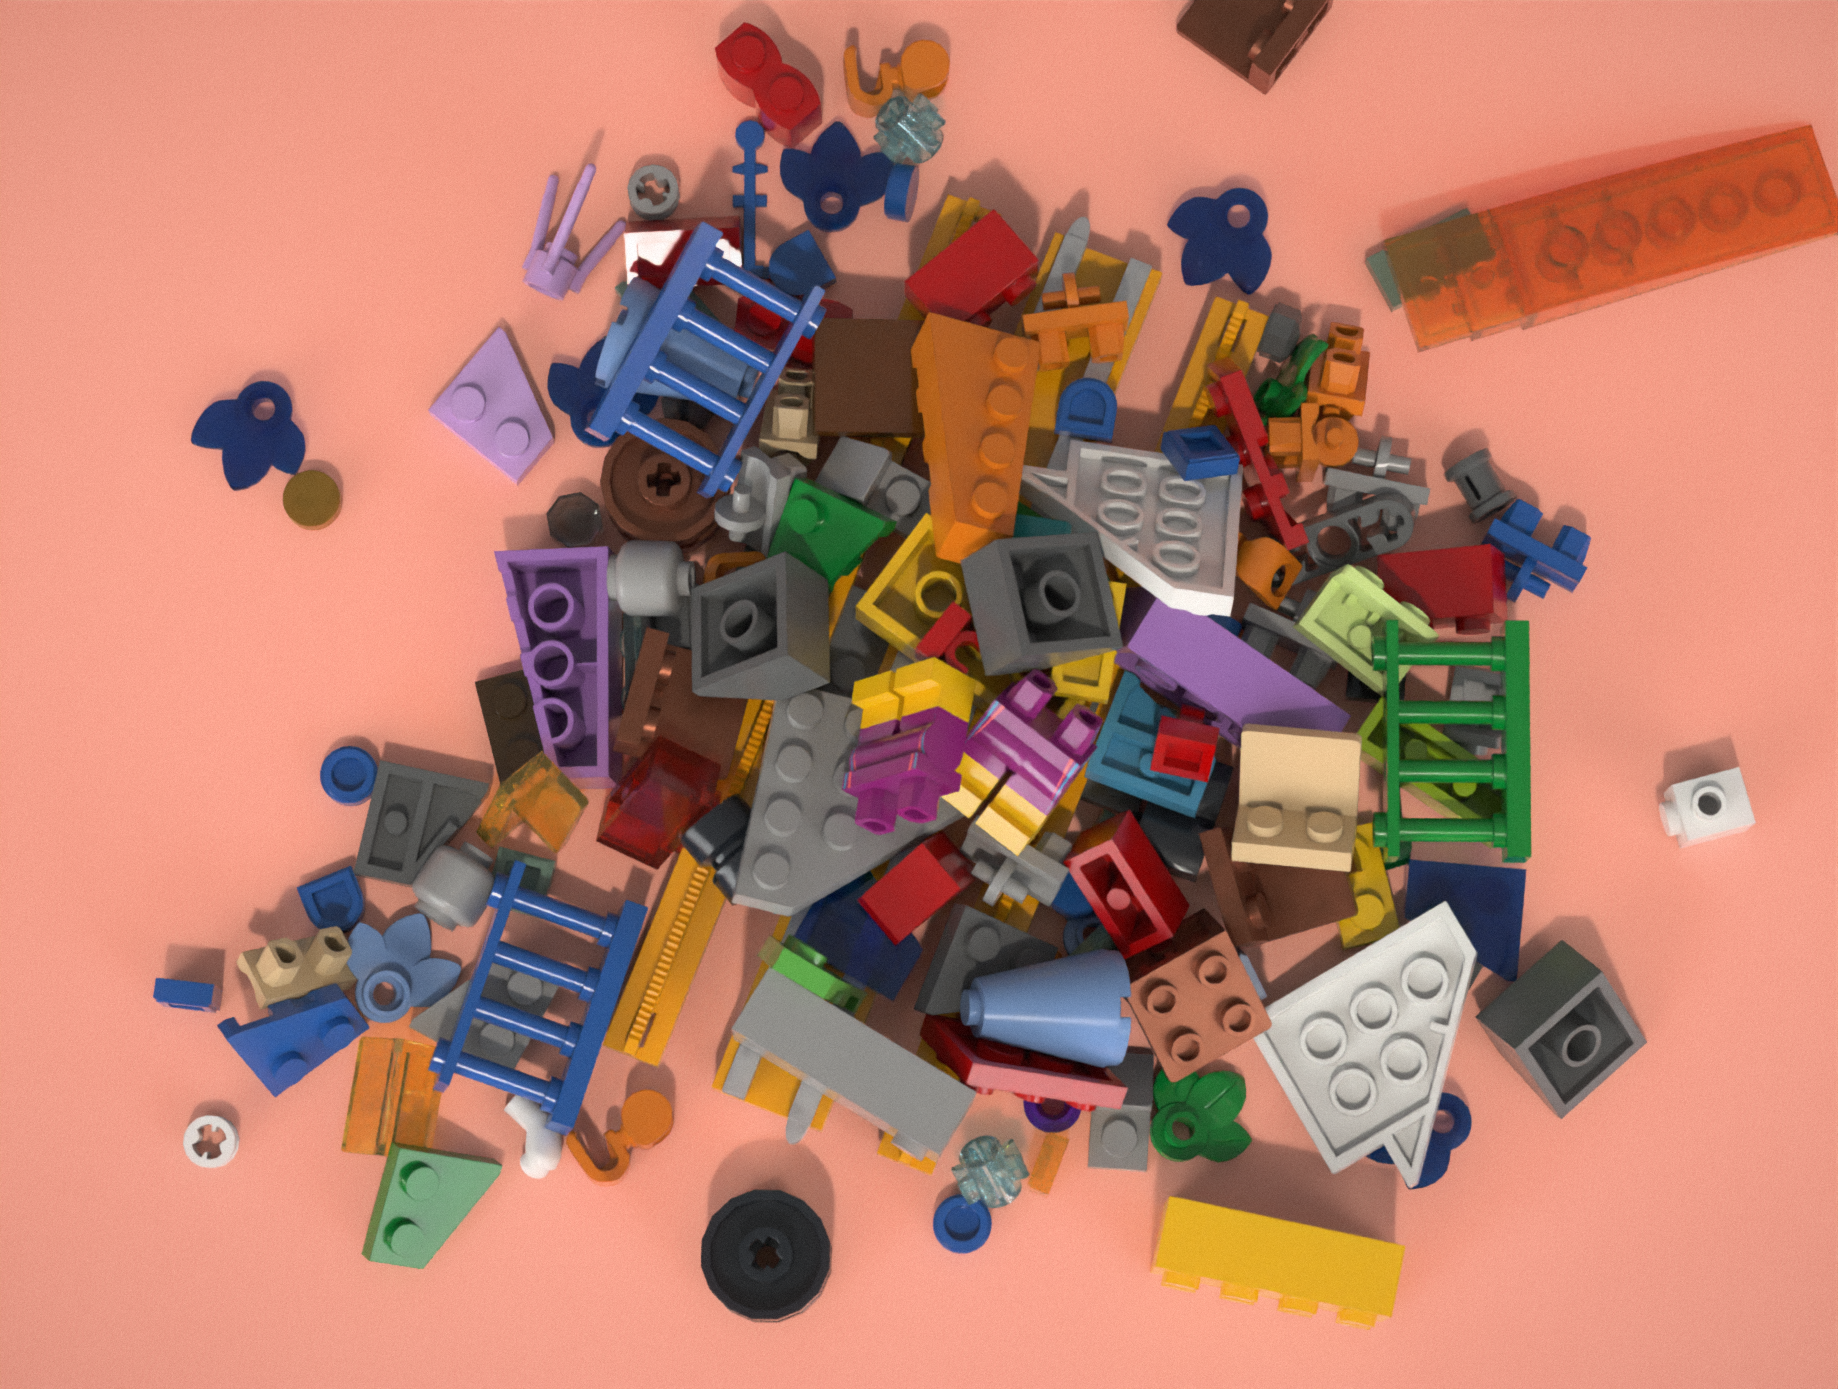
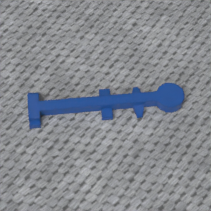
[732,120,769,279]

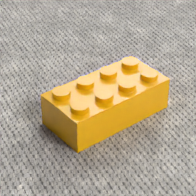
[855,513,1118,720]
[1150,1196,1406,1330]

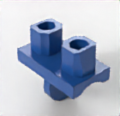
[1481,499,1591,603]

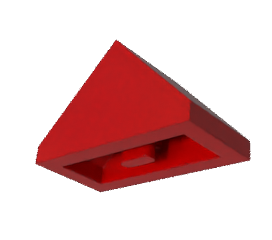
[857,831,978,946]

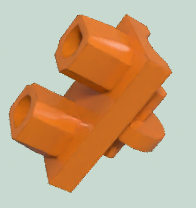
[1021,272,1129,372]
[1305,322,1370,422]
[1264,403,1359,482]

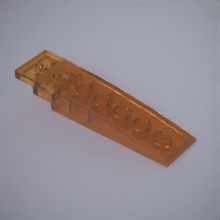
[1382,124,1838,353]

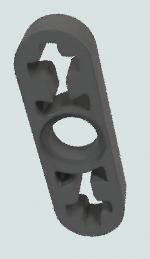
[1265,492,1416,588]

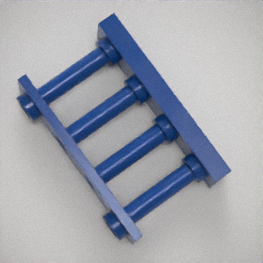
[584,221,827,498]
[428,860,649,1136]

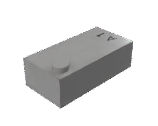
[731,967,977,1163]

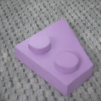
[428,327,555,486]

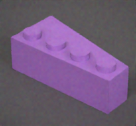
[494,546,622,790]

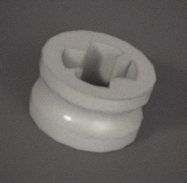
[627,164,680,220]

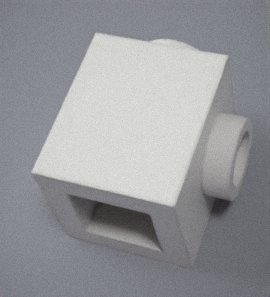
[1659,767,1756,849]

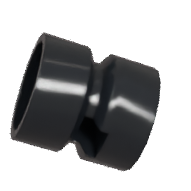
[680,793,751,906]

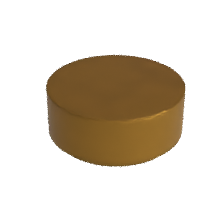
[282,470,342,531]

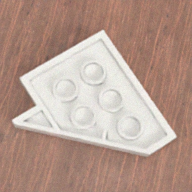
[1019,440,1243,616]
[1253,901,1478,1188]

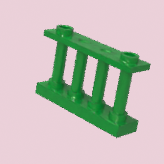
[1372,620,1532,863]

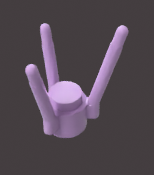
[522,163,626,301]

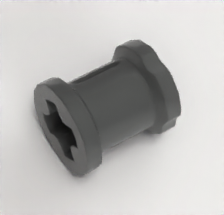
[1443,448,1517,524]

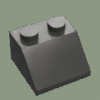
[960,532,1123,676]
[691,551,830,701]
[1475,940,1647,1119]

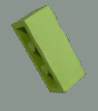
[1357,696,1501,849]

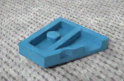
[1084,671,1216,818]

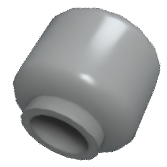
[607,540,696,616]
[412,841,495,932]

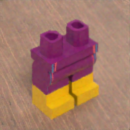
[842,657,976,835]
[941,668,1103,856]

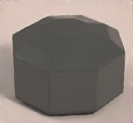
[1257,302,1303,363]

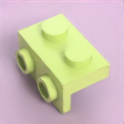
[1293,564,1439,697]

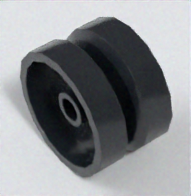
[701,1189,832,1323]

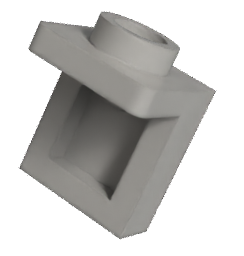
[1442,665,1501,756]

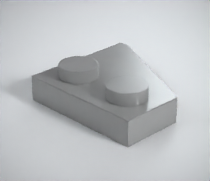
[409,963,559,1069]

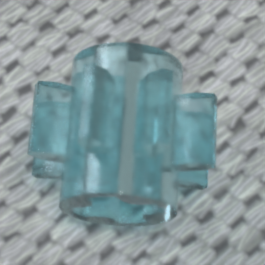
[873,93,946,164]
[951,1135,1030,1208]

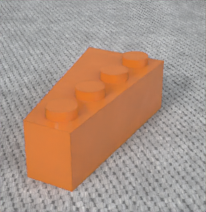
[911,312,1041,564]

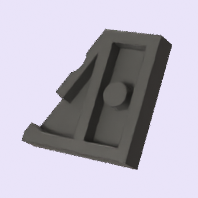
[353,760,491,888]
[913,903,1058,1015]

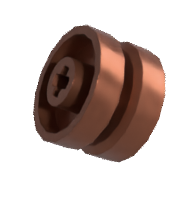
[600,417,731,554]

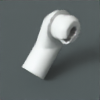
[504,1095,562,1179]

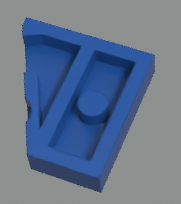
[217,983,370,1097]

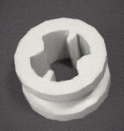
[183,1115,240,1168]

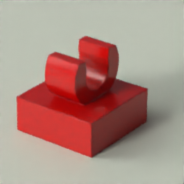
[915,601,981,675]
[1150,704,1220,783]

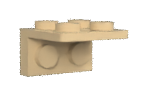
[1231,724,1362,872]

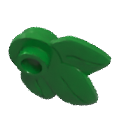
[1253,333,1329,426]
[1150,1068,1252,1163]

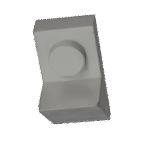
[815,436,931,539]
[1087,1053,1154,1173]

